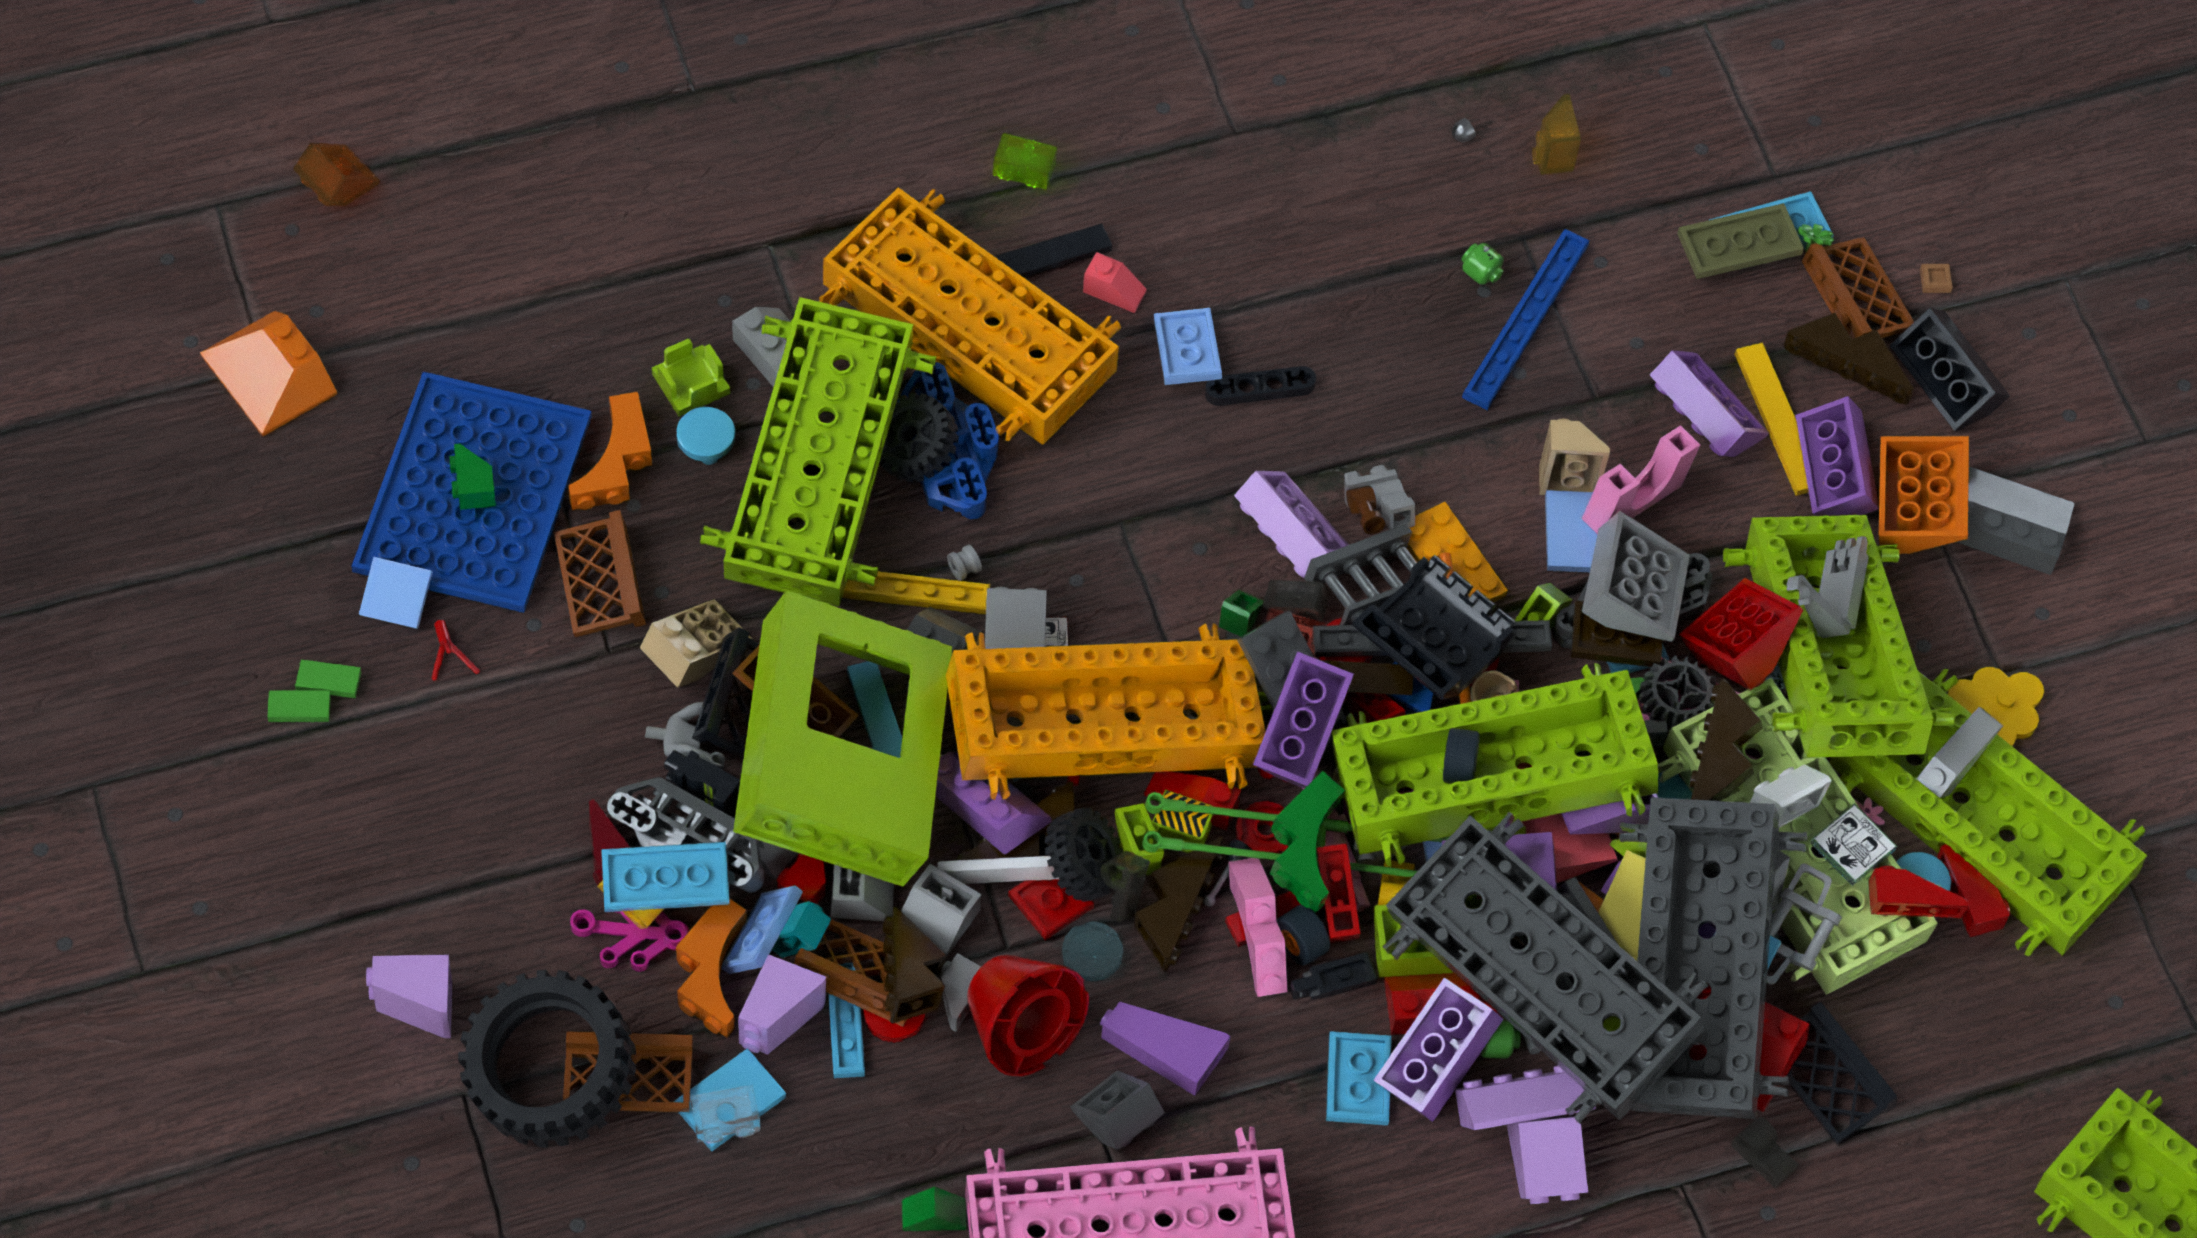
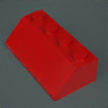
[1384,973,1504,1035]

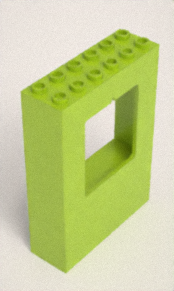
[733,590,952,887]

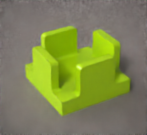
[652,339,730,417]

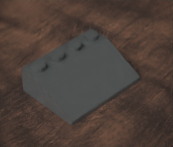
[1957,466,2075,575]

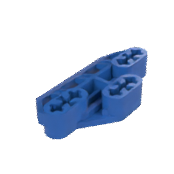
[897,362,999,519]

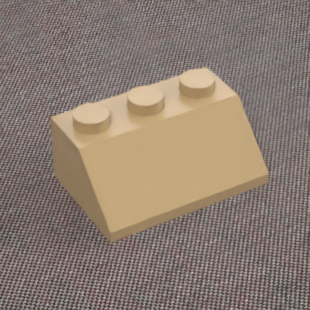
[1539,418,1610,495]

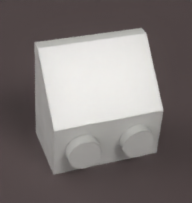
[1750,764,1832,828]

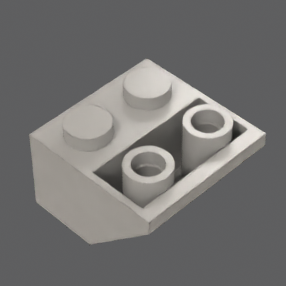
[830,864,894,921]
[901,864,982,957]

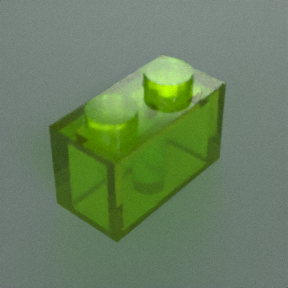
[993,133,1057,190]

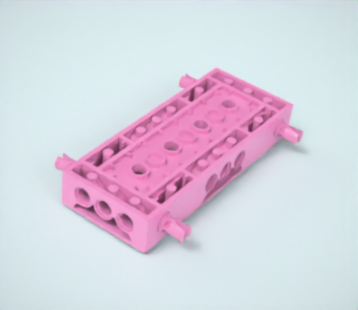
[965,1127,1295,1238]

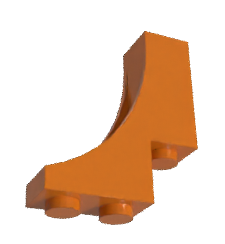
[568,392,652,510]
[676,898,747,1038]

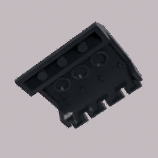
[1352,555,1516,700]

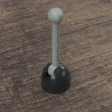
[1204,839,1252,907]

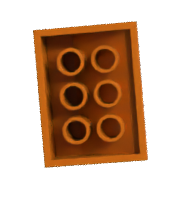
[1879,436,1969,554]

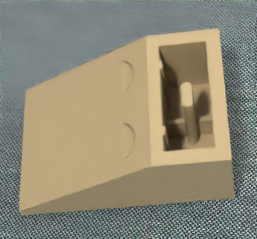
[640,599,752,688]

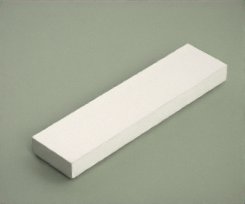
[938,856,1059,884]

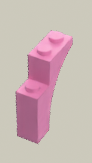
[1229,858,1288,997]

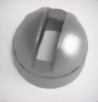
[1452,118,1476,143]

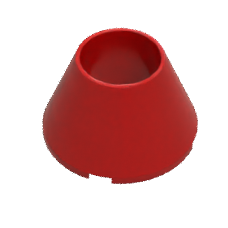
[967,955,1089,1076]

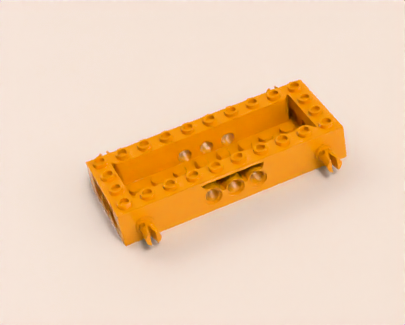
[819,187,1121,445]
[946,623,1266,800]

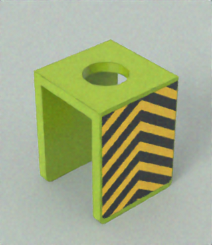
[1152,789,1214,853]

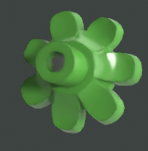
[1798,224,1834,251]

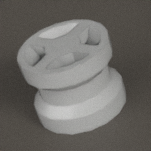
[947,544,982,581]

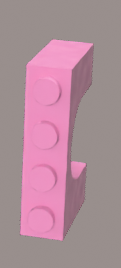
[1582,425,1700,534]

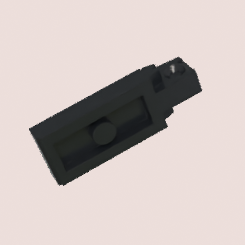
[1289,952,1378,1000]

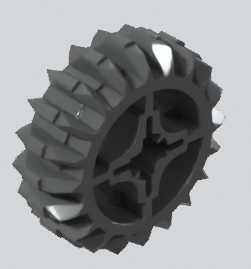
[1639,655,1717,730]

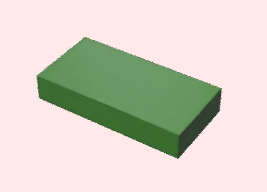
[295,660,362,698]
[267,690,331,722]

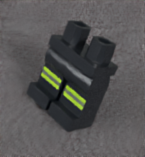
[664,750,740,818]

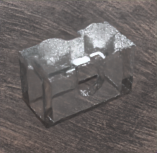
[690,1085,760,1143]

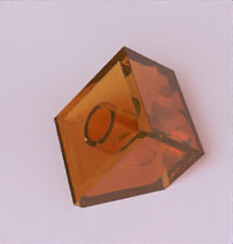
[293,142,380,207]

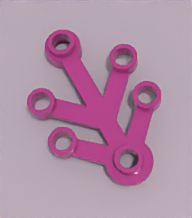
[570,910,690,972]

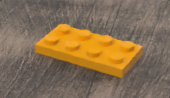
[1407,502,1508,602]

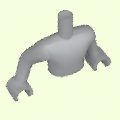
[645,699,733,770]

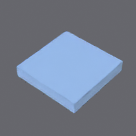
[359,557,433,629]

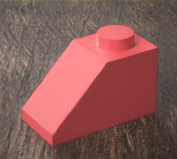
[1083,252,1147,313]

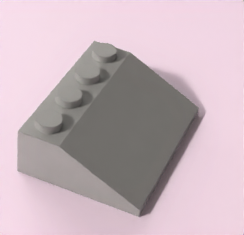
[1582,511,1690,642]

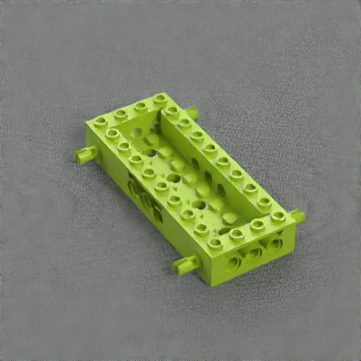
[700,297,937,606]
[1723,515,1954,758]
[1331,663,1658,867]
[1830,669,2147,956]
[2034,1088,2197,1238]

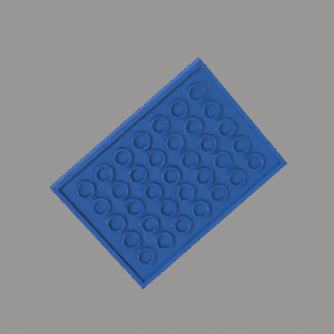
[351,372,592,613]

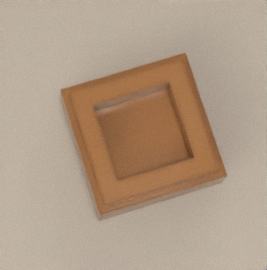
[1920,264,1953,293]

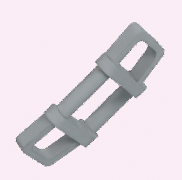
[1767,863,1842,985]

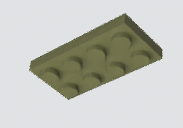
[1677,203,1804,279]

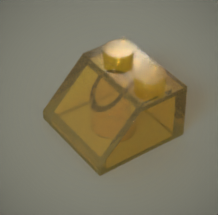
[1532,94,1581,175]

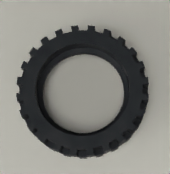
[458,969,636,1148]

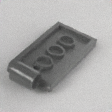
[1237,610,1347,759]

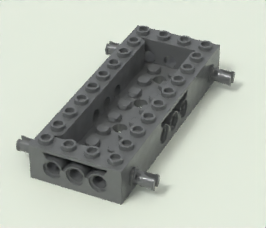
[1619,797,1807,1119]
[1382,812,1708,1124]

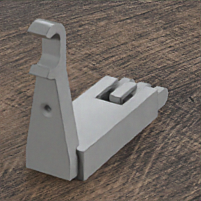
[1787,536,1869,638]

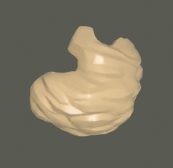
[1471,670,1518,701]

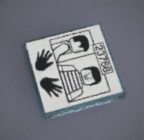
[1810,803,1898,886]

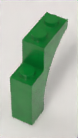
[1270,771,1345,913]

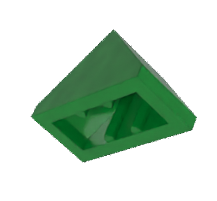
[1219,590,1265,637]
[902,1186,966,1231]

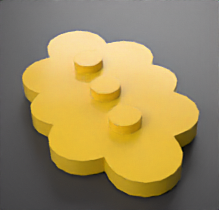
[1947,667,2044,747]

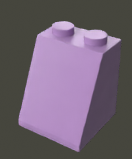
[738,954,826,1055]
[366,955,452,1038]
[1507,1116,1588,1204]

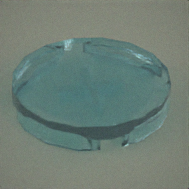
[1062,921,1123,982]

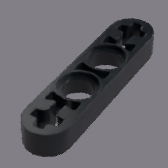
[1205,366,1316,406]

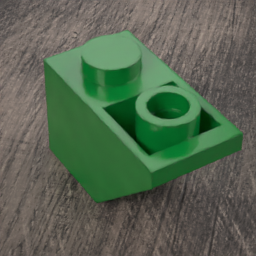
[449,443,496,510]

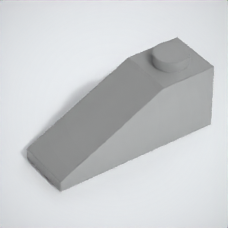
[1917,707,2003,798]

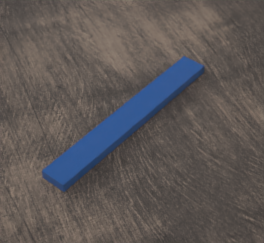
[1462,229,1590,411]

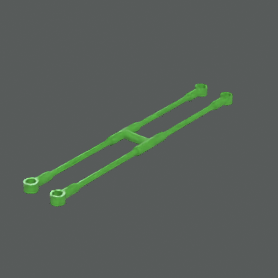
[1142,792,1450,878]

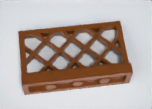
[1801,237,1914,339]
[554,510,647,637]
[794,919,908,1026]
[563,1032,693,1112]

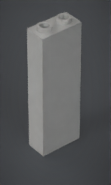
[985,587,1046,727]

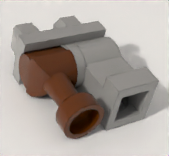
[1344,465,1415,535]

